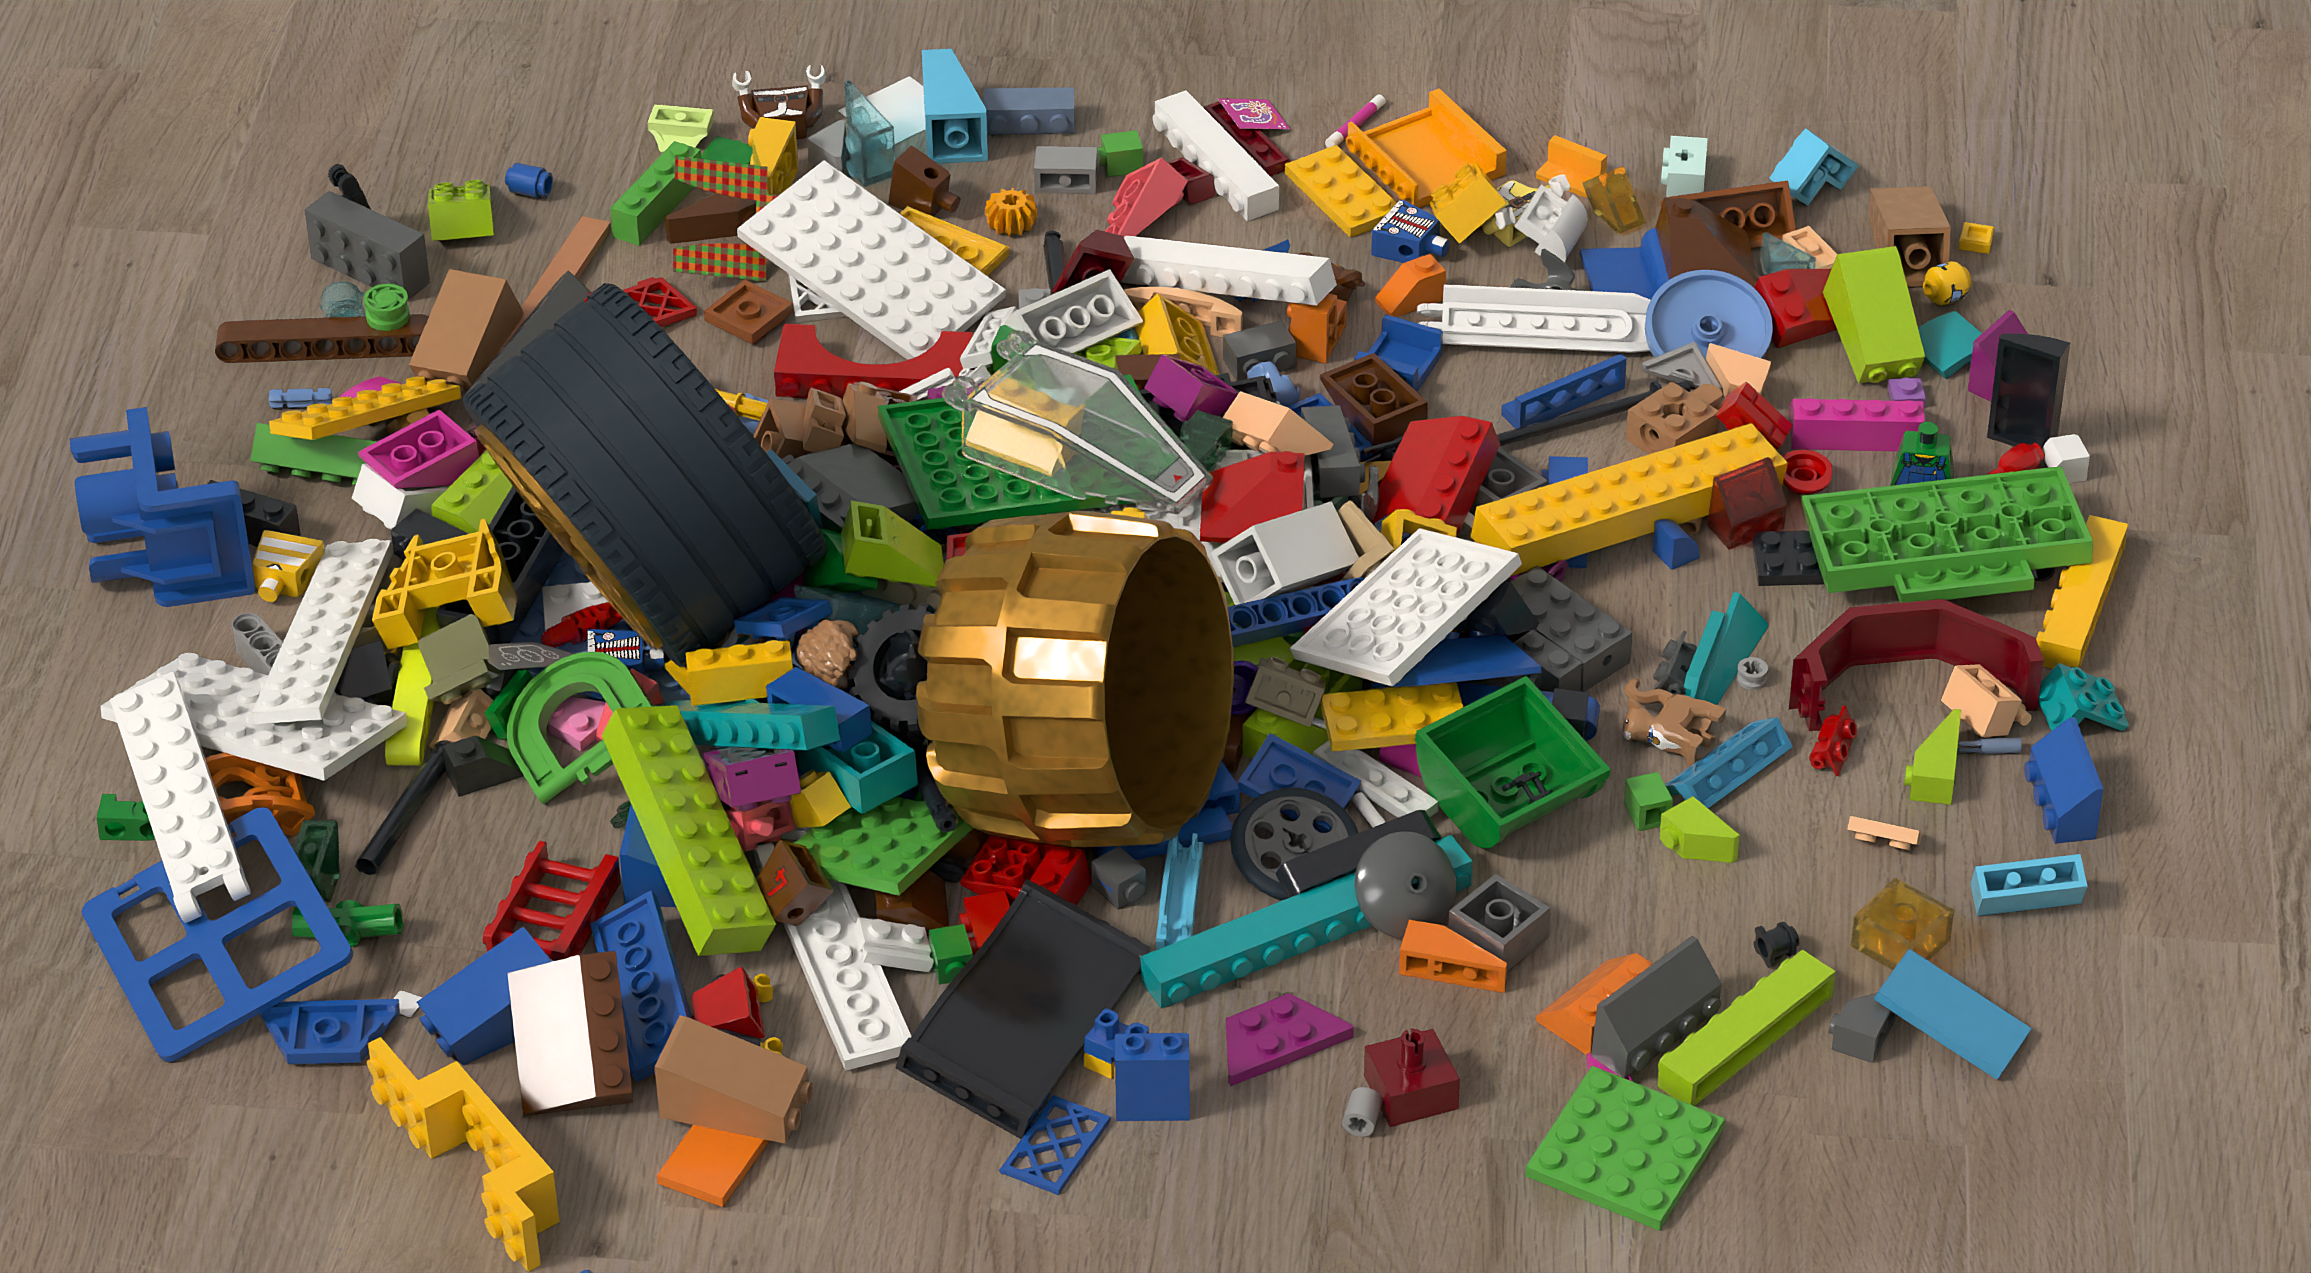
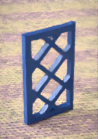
[999,1095,1110,1195]

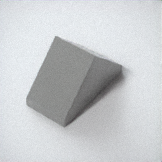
[807,120,847,174]

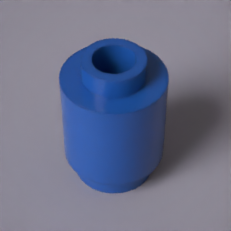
[505,163,553,198]

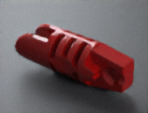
[540,602,623,648]

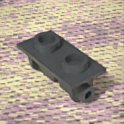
[1653,631,1697,694]

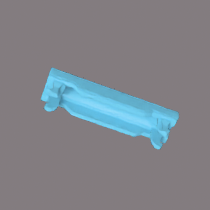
[1156,833,1204,949]

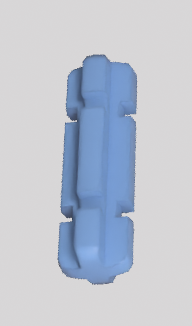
[269,388,332,408]

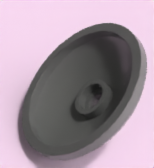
[1354,832,1456,938]

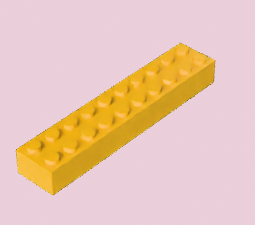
[1471,423,1788,577]

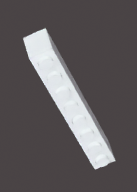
[1121,235,1337,305]

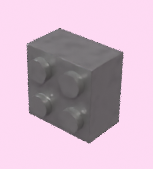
[1449,874,1550,971]

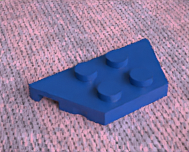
[260,999,400,1064]

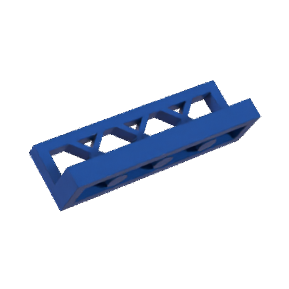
[1501,354,1627,429]

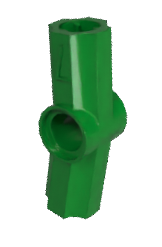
[292,900,404,947]

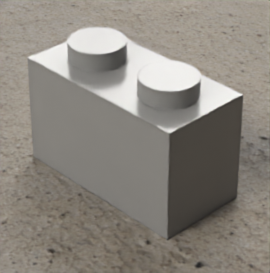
[1034,146,1098,194]

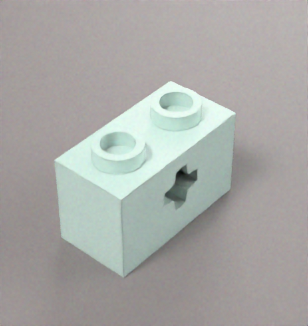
[1661,136,1707,197]

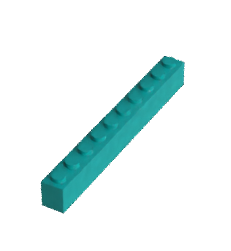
[1140,835,1472,1009]

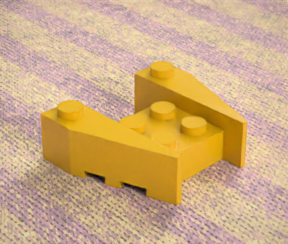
[372,519,517,649]

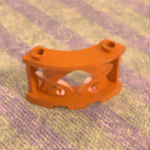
[205,752,315,837]

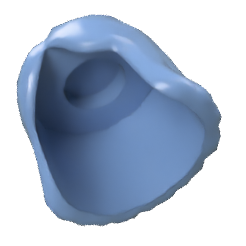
[1247,361,1301,407]

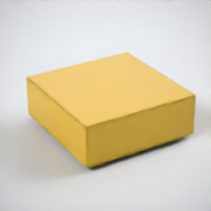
[1958,222,1995,254]

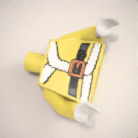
[1481,174,1571,247]

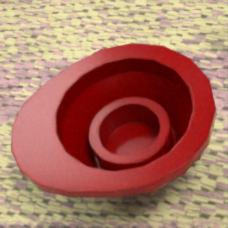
[1782,450,1833,495]

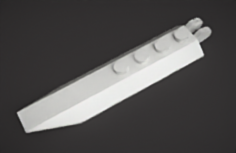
[1417,285,1651,353]

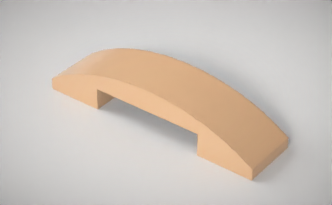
[1124,287,1243,337]

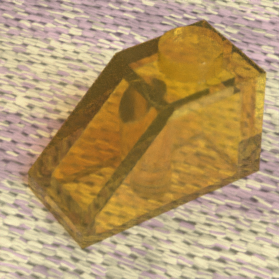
[1582,166,1646,234]

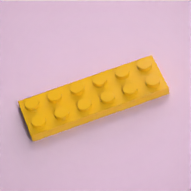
[269,376,461,440]

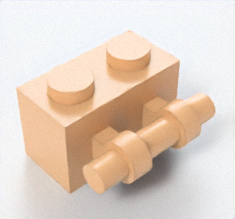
[1941,664,2032,738]

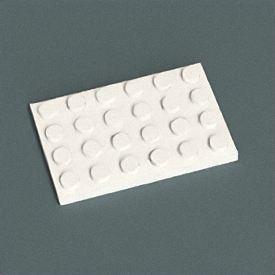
[1290,528,1522,686]

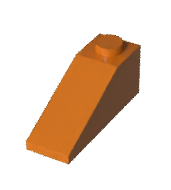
[1399,920,1507,993]

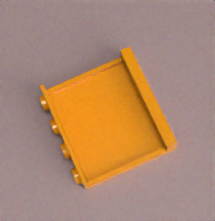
[1346,88,1507,208]

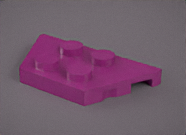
[1226,993,1354,1086]

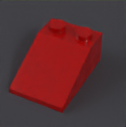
[1754,269,1837,348]

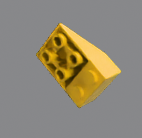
[1429,162,1506,244]

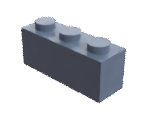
[983,87,1075,135]

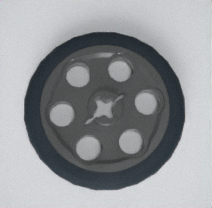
[1230,788,1359,900]

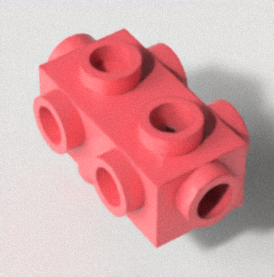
[725,799,795,851]

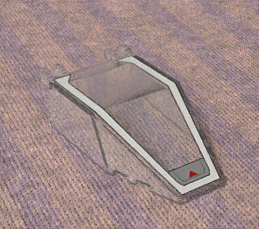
[942,330,1213,515]

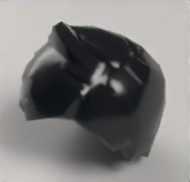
[879,629,928,695]

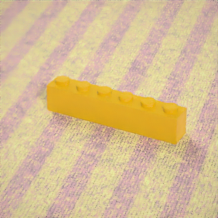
[2036,515,2128,669]

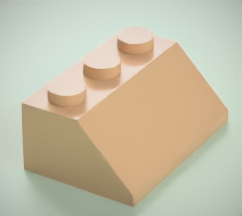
[1219,391,1334,456]

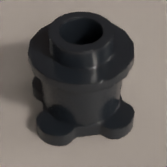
[1753,921,1799,968]

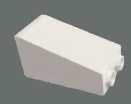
[1210,501,1359,605]

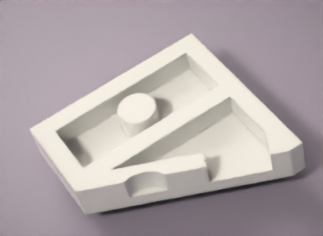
[542,582,608,631]

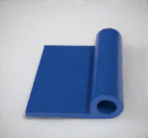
[1579,228,1669,300]

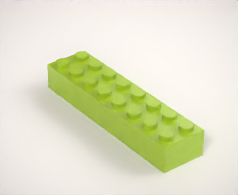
[601,705,776,956]

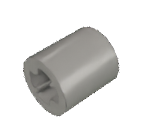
[1342,1087,1383,1137]

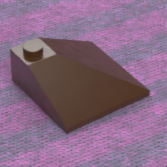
[1655,197,1759,287]

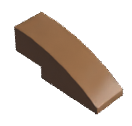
[803,388,846,453]

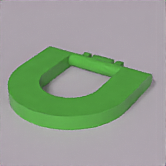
[507,652,653,805]

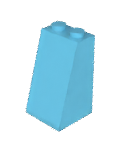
[922,49,988,163]

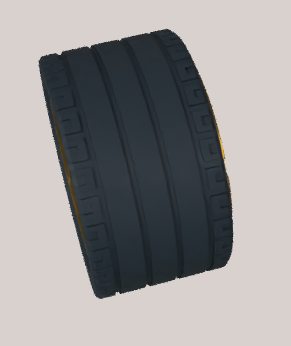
[463,283,827,667]

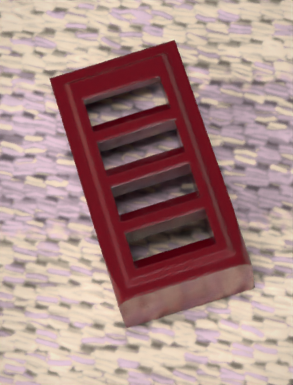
[1167,157,1216,205]

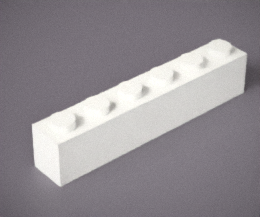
[1153,90,1279,221]

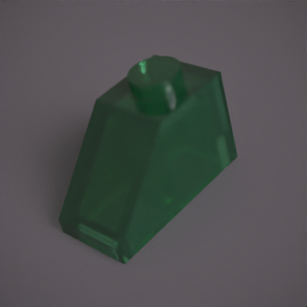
[293,820,340,902]

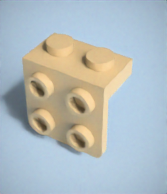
[1337,501,1394,581]

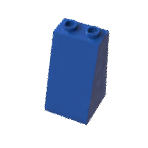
[416,927,552,1066]

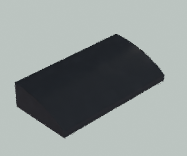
[1987,333,2070,449]

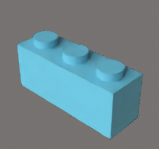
[1970,854,2088,916]

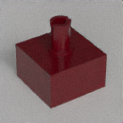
[1364,1028,1460,1127]

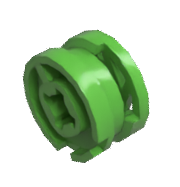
[363,284,410,331]

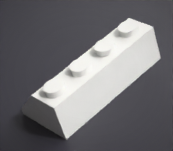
[1003,269,1143,368]

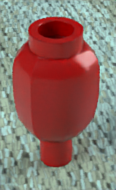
[1987,443,2045,475]

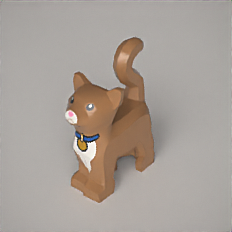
[1623,678,1726,766]

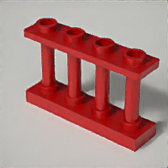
[483,841,621,961]

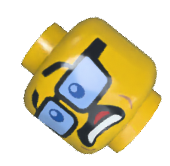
[1923,261,1972,306]

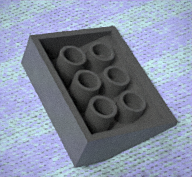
[787,443,921,533]

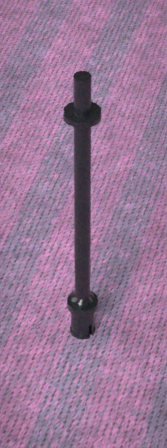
[1497,381,1690,447]

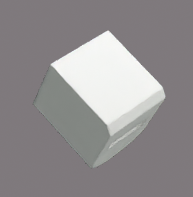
[2042,434,2090,484]

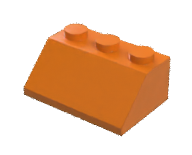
[1536,953,1653,1055]

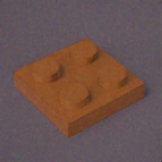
[704,279,793,344]

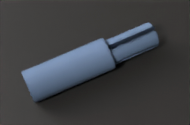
[1957,738,2021,754]

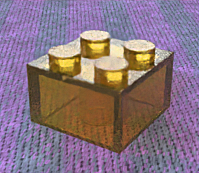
[1850,877,1954,970]

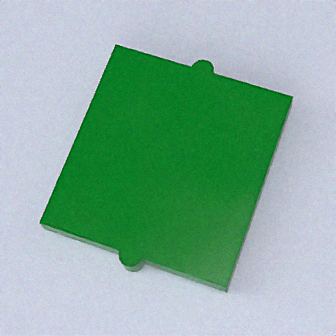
[701,136,753,165]

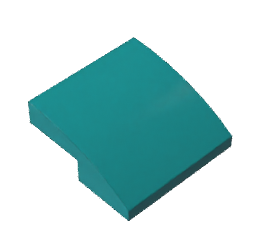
[1918,311,1982,379]

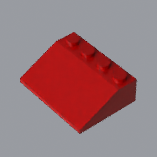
[1372,416,1500,541]

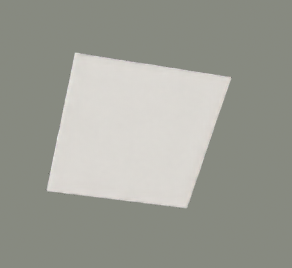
[838,76,925,148]

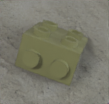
[418,614,503,705]

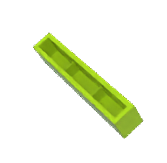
[1657,949,1836,1106]

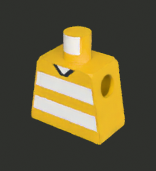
[252,530,325,602]

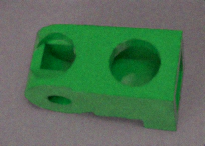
[96,794,156,841]

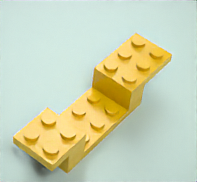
[367,1037,560,1272]

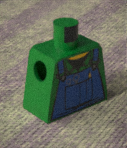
[1890,422,1955,486]

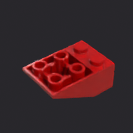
[960,836,1092,906]

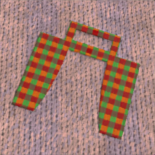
[673,156,779,282]

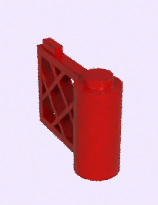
[584,277,697,327]

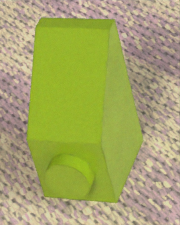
[1659,796,1740,863]

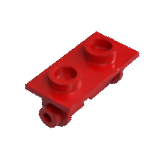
[1809,705,1857,776]

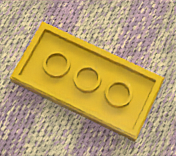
[899,206,1010,276]

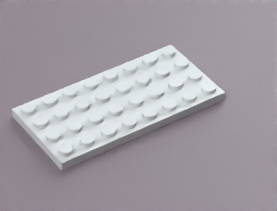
[737,160,1006,360]
[101,653,407,781]

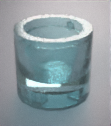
[319,281,366,318]

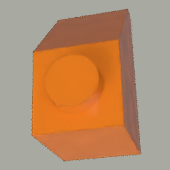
[1375,254,1446,317]

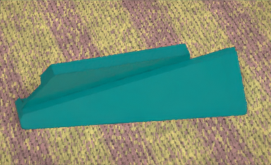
[1684,592,1768,705]

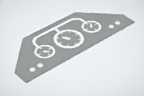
[488,642,573,670]

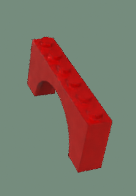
[774,324,973,400]

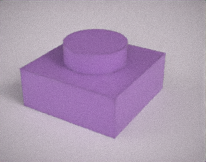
[1888,378,1926,408]

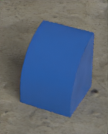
[1653,519,1699,570]

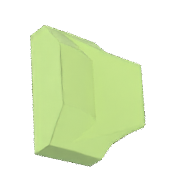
[648,104,714,152]

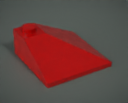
[1200,451,1304,543]

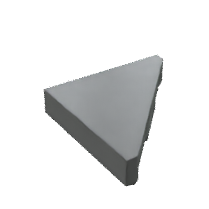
[1642,341,1723,392]

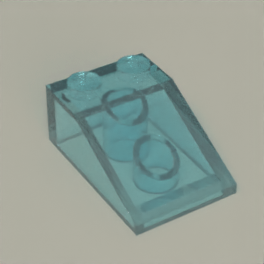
[844,80,895,187]

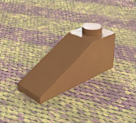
[842,382,887,453]

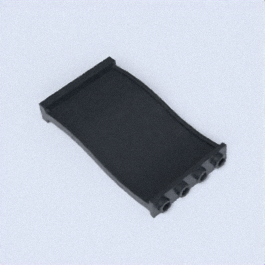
[895,879,1150,1139]

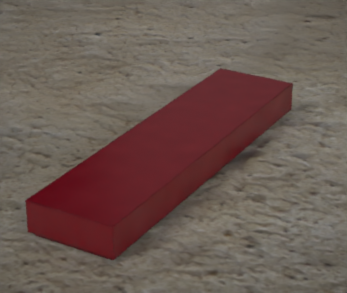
[1203,98,1291,177]

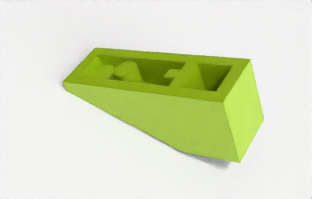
[1904,709,1961,805]

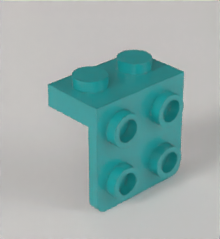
[2038,663,2129,731]

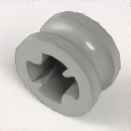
[1737,657,1768,690]

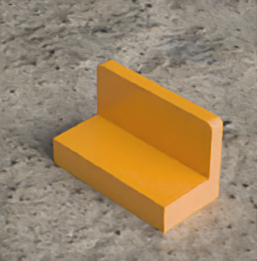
[1536,135,1607,198]

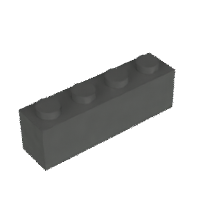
[1301,405,1365,498]

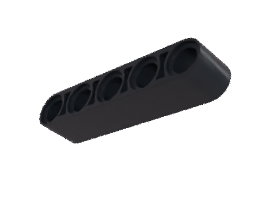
[1276,810,1442,898]

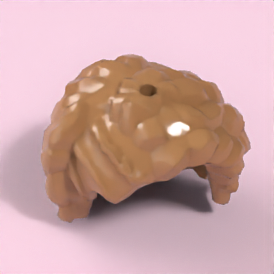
[797,620,858,690]

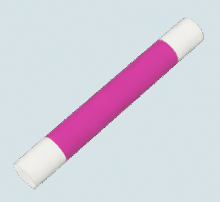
[1325,94,1386,148]

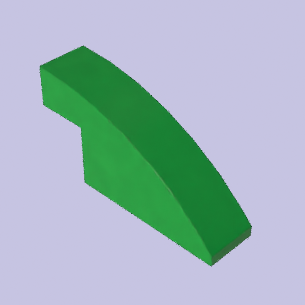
[802,528,878,596]

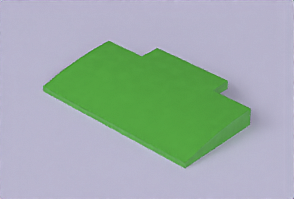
[1802,466,2093,603]

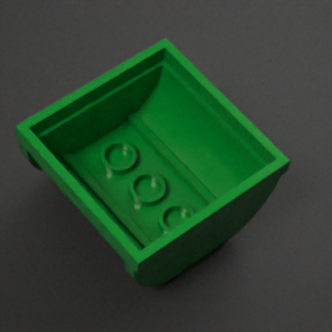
[1414,676,1611,848]

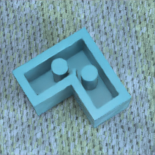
[1769,128,1859,206]

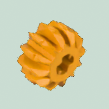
[985,187,1038,237]

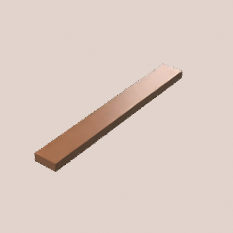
[491,216,611,362]

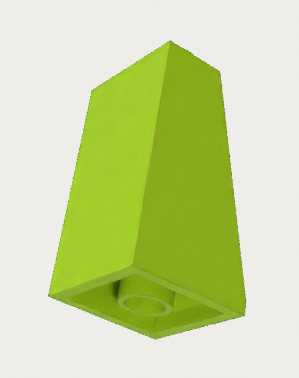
[1823,246,1925,384]

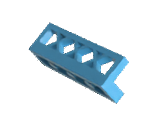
[1665,717,1793,808]

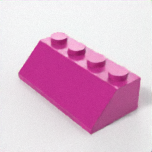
[1789,398,1925,451]

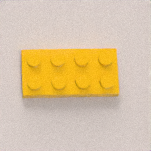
[1285,145,1397,238]
[1320,682,1463,752]

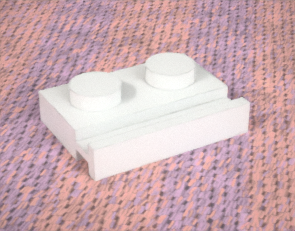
[854,917,934,972]

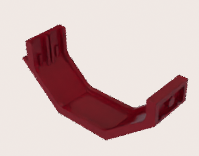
[1788,599,2044,732]

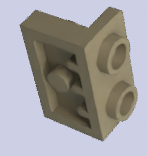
[1245,657,1325,727]

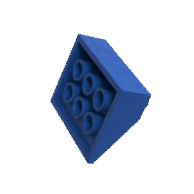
[1371,630,1542,688]

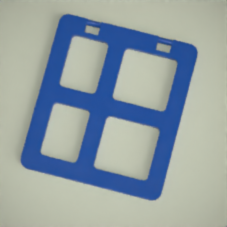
[82,807,353,1062]

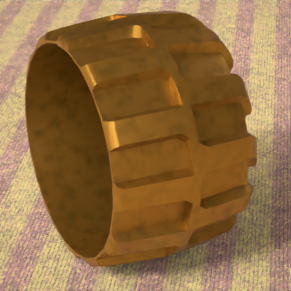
[916,511,1234,847]

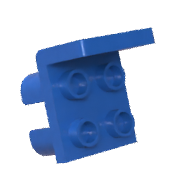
[70,407,255,607]

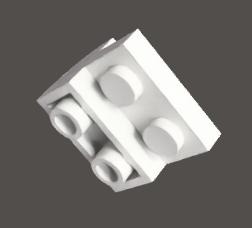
[1514,184,1588,262]

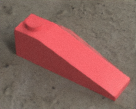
[1105,157,1188,237]

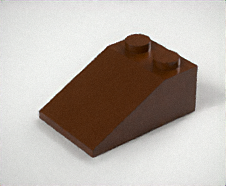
[1320,353,1428,454]

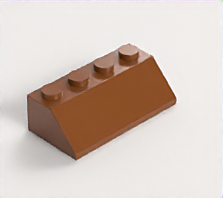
[1660,180,1796,248]

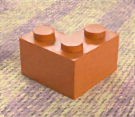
[1287,293,1347,364]

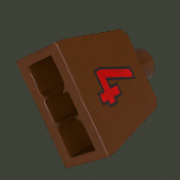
[756,839,834,926]

